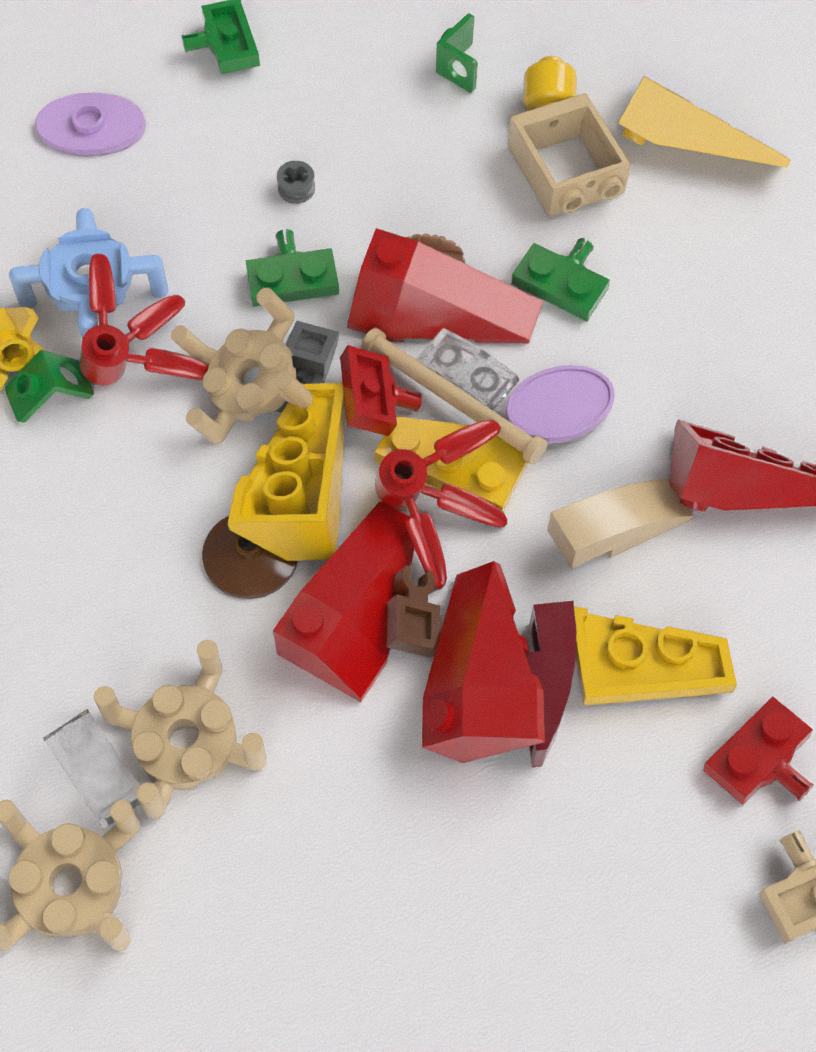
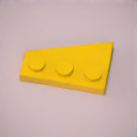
[374,416,528,512]
[574,606,737,705]

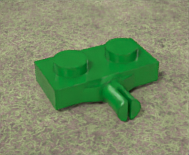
[181,0,260,74]
[245,229,339,307]
[511,238,610,322]

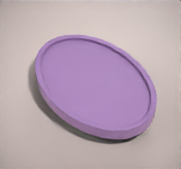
[36,93,146,156]
[505,365,615,444]

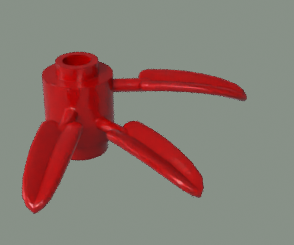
[79,253,209,385]
[375,419,508,589]

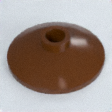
[202,516,298,599]

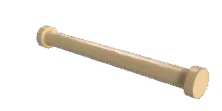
[361,328,548,465]

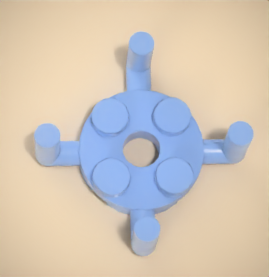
[9,208,169,339]

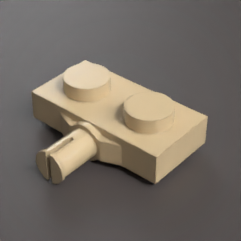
[758,830,816,944]

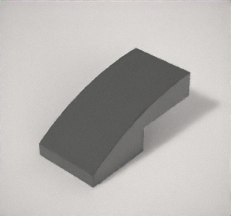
[276,321,339,413]

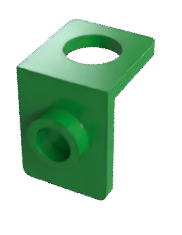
[436,13,478,93]
[5,350,94,423]

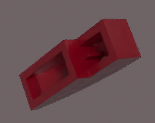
[526,601,577,767]

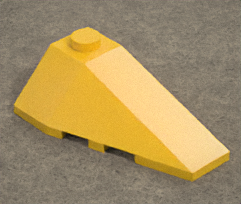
[618,76,791,168]
[228,383,345,561]

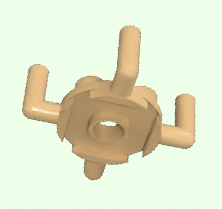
[171,288,313,444]
[94,640,267,819]
[0,800,140,952]

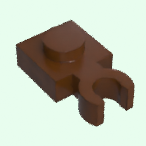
[386,565,440,658]

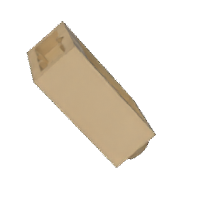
[507,93,631,217]

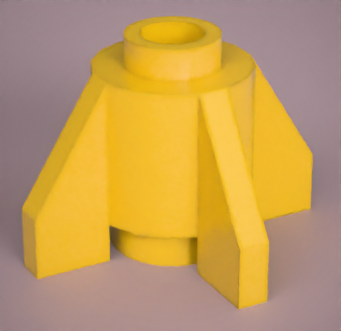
[0,307,48,392]

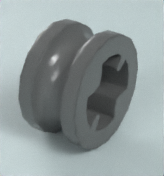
[277,160,315,204]

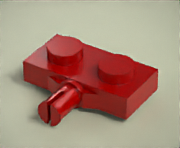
[340,345,423,437]
[703,696,814,805]

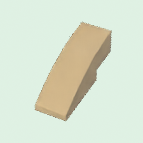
[547,479,693,569]

